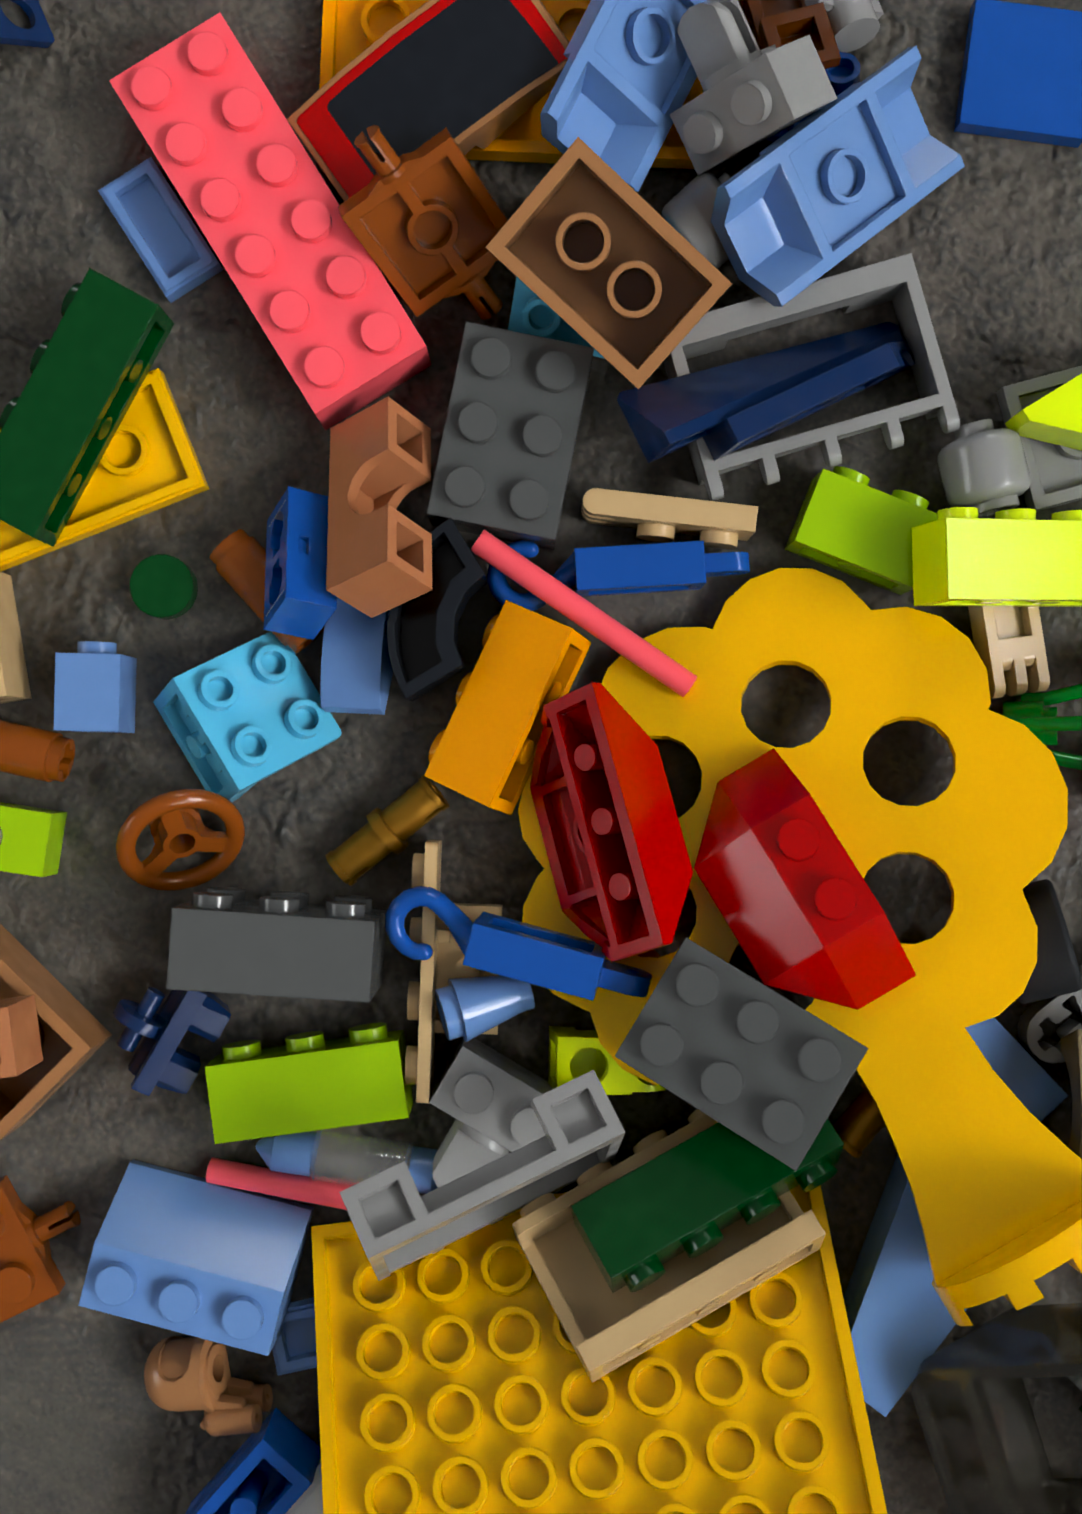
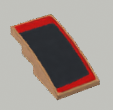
[287,0,569,202]

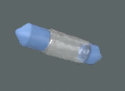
[256,1129,438,1194]

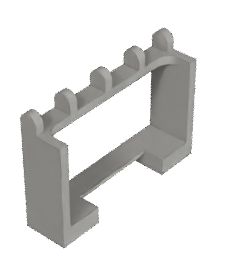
[663,253,960,501]
[339,1070,625,1281]

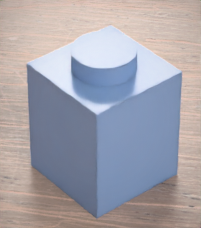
[53,641,137,733]

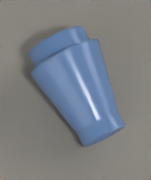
[434,975,535,1042]

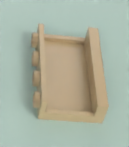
[512,1109,826,1383]

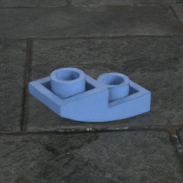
[320,597,393,715]

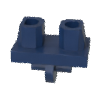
[113,987,231,1096]

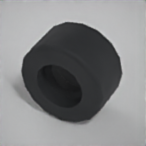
[1017,879,1082,1004]

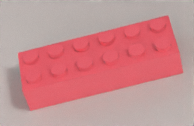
[109,12,431,431]

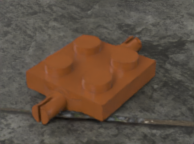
[338,125,508,320]
[0,1175,81,1323]

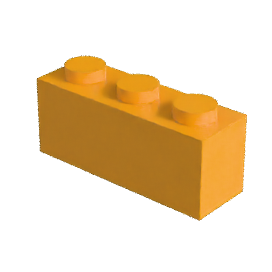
[424,600,591,815]

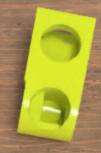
[548,1026,666,1095]

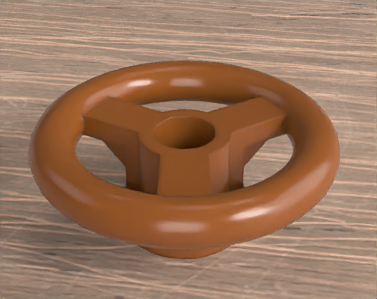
[116,789,245,891]

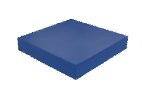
[954,0,1082,148]

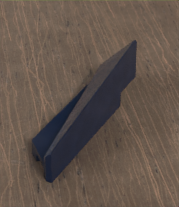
[617,322,915,463]

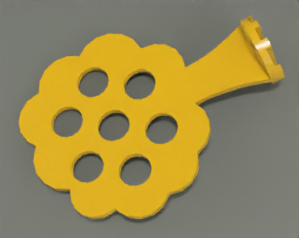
[518,568,1082,1326]

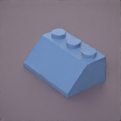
[78,1159,314,1356]

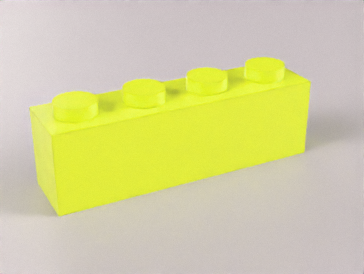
[912,507,1082,607]

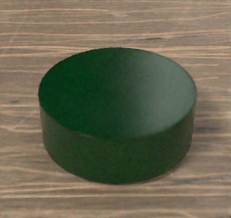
[130,554,198,620]

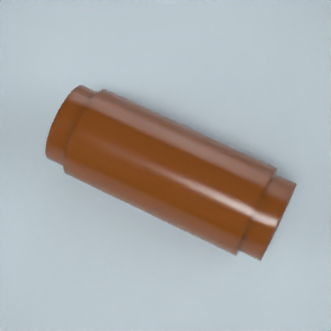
[209,529,324,653]
[0,720,75,782]

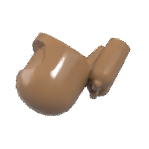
[144,1336,273,1437]

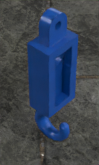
[487,540,750,611]
[385,886,652,1001]

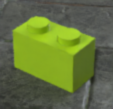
[785,466,937,595]

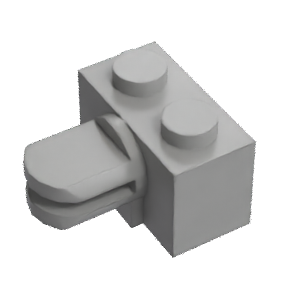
[670,0,838,175]
[429,1038,552,1188]

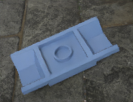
[540,0,707,192]
[711,45,965,307]

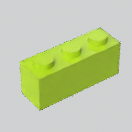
[205,1023,413,1144]

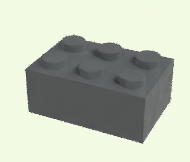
[427,322,594,550]
[166,887,388,1003]
[615,938,868,1171]

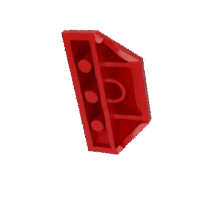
[530,682,693,962]
[694,748,916,1010]

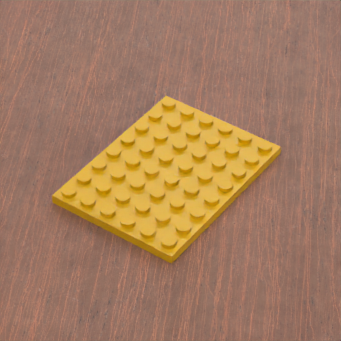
[311,1185,887,1514]

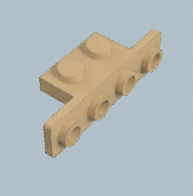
[405,839,503,1104]

